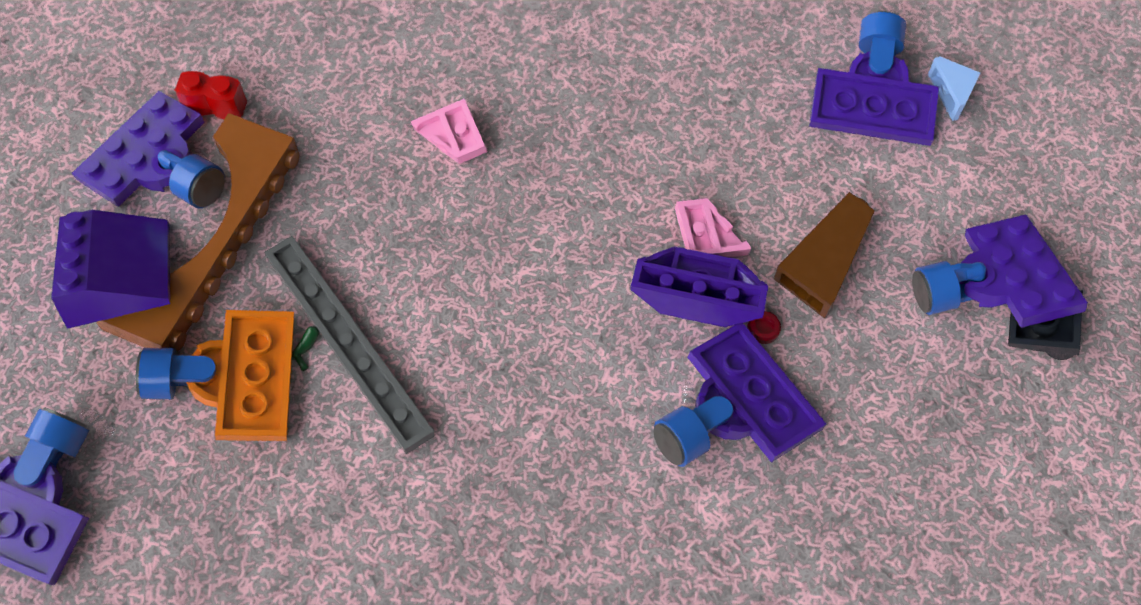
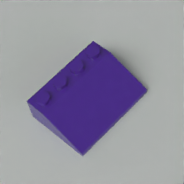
[51,209,170,329]

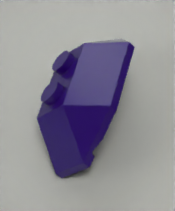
[630,246,768,327]

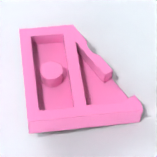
[411,99,487,164]
[675,198,751,258]

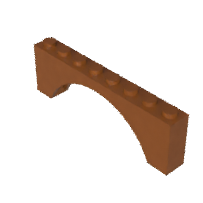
[96,113,300,351]

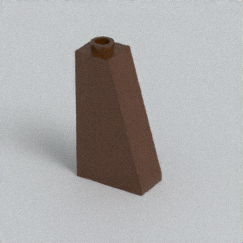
[774,192,875,319]

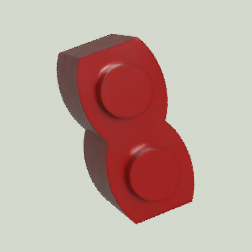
[174,71,248,119]

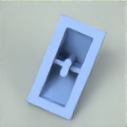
[928,56,980,121]

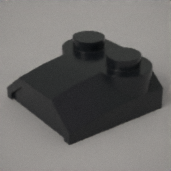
[1008,290,1083,360]

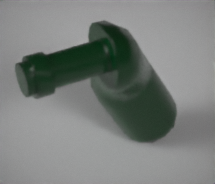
[292,326,319,372]

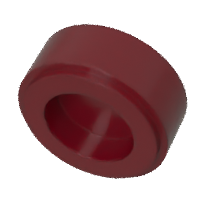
[747,311,781,344]

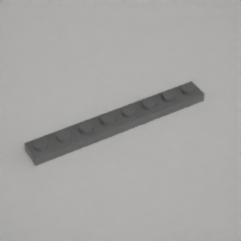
[264,236,435,455]

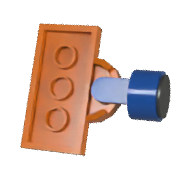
[136,310,295,441]

